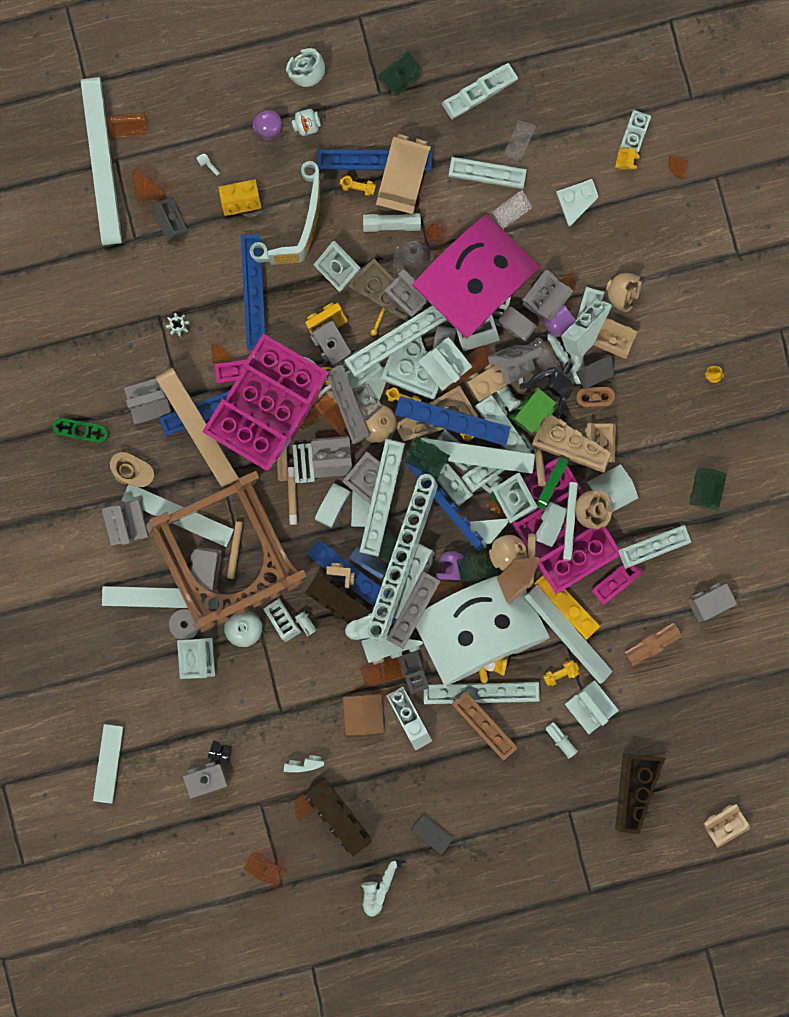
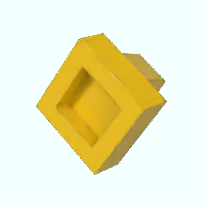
[615,148,640,170]

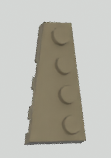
[347,258,425,322]

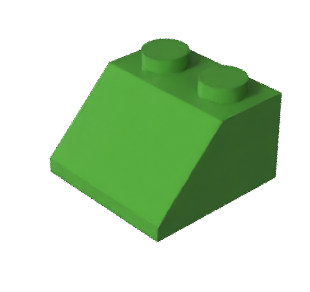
[509,388,556,433]

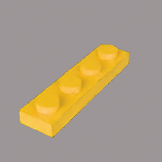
[534,575,600,640]

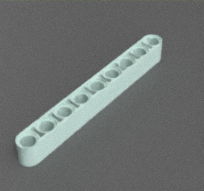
[81,77,122,245]
[367,474,438,641]

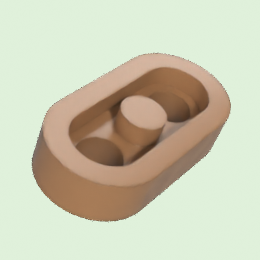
[576,387,615,408]

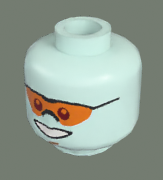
[292,109,321,136]

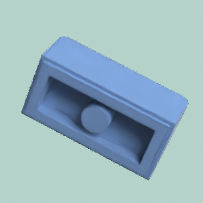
[349,547,388,579]

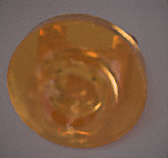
[425,223,446,243]

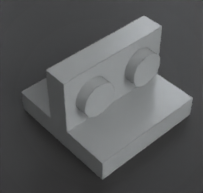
[384,269,429,318]
[522,270,573,322]
[488,344,543,384]
[124,379,171,425]
[311,436,352,478]
[342,452,380,505]
[102,499,149,546]

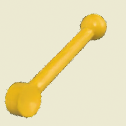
[370,308,386,336]

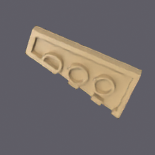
[396,386,478,442]
[532,414,611,473]

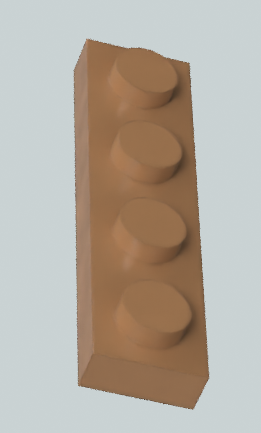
[452,691,518,761]

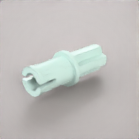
[546,722,578,759]

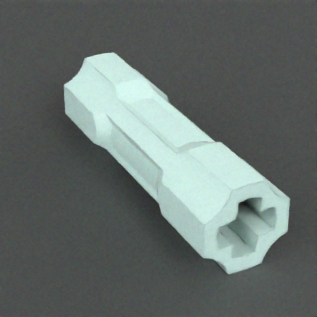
[363,214,421,232]

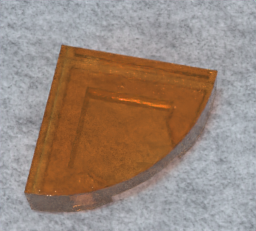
[668,156,688,180]
[559,272,576,299]
[211,344,231,364]
[487,499,504,518]
[295,794,314,821]

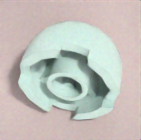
[286,48,325,87]
[224,610,262,647]

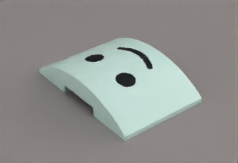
[416,575,550,687]

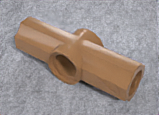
[624,623,682,666]

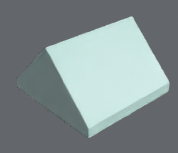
[314,241,361,292]
[587,464,638,512]
[492,473,537,523]

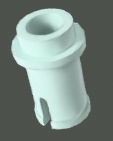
[295,611,317,637]

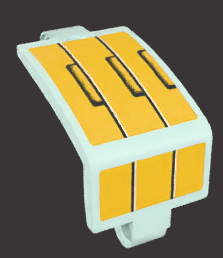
[250,161,320,265]

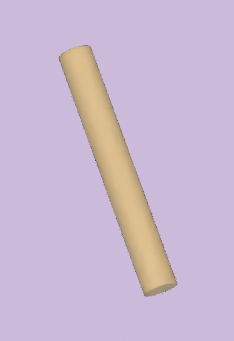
[533,438,546,486]
[227,521,243,579]
[527,534,536,588]

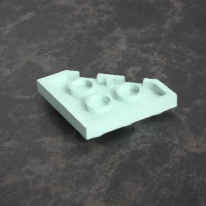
[380,337,439,401]

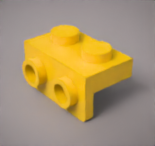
[218,179,261,216]
[305,302,348,335]

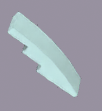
[442,63,518,120]

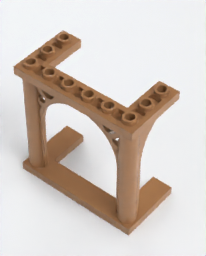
[146,471,307,632]

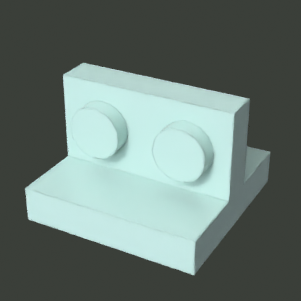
[418,336,472,391]
[177,638,215,679]
[565,680,619,734]

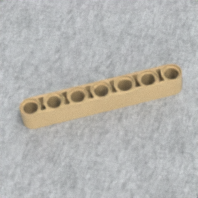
[156,367,239,489]

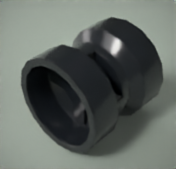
[208,740,232,764]

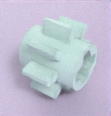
[166,313,190,337]

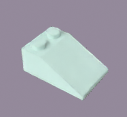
[456,315,500,351]

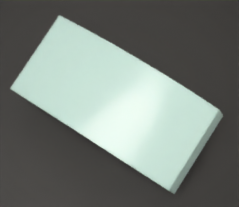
[619,110,651,154]
[315,483,350,528]
[535,502,567,547]
[283,755,325,772]

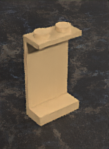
[376,134,431,214]

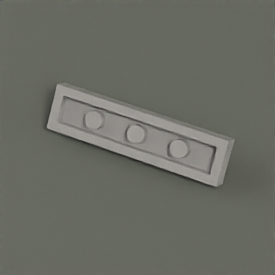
[327,365,369,444]
[386,572,440,649]

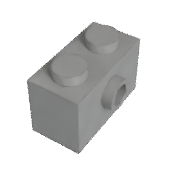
[311,319,352,365]
[190,547,222,591]
[688,583,737,623]
[183,761,228,799]

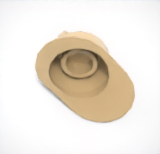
[110,452,154,487]

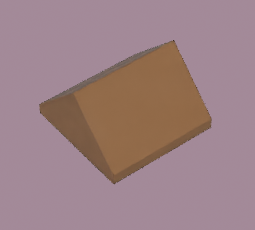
[497,557,540,604]
[343,694,384,735]

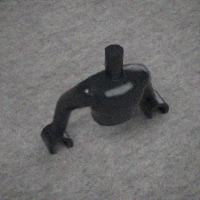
[520,362,574,422]

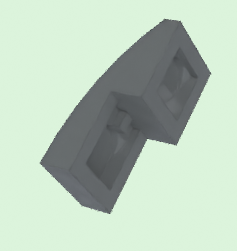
[399,651,429,694]

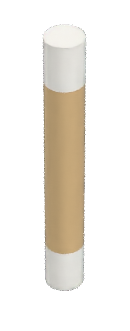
[287,467,297,525]

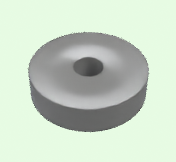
[169,609,199,640]

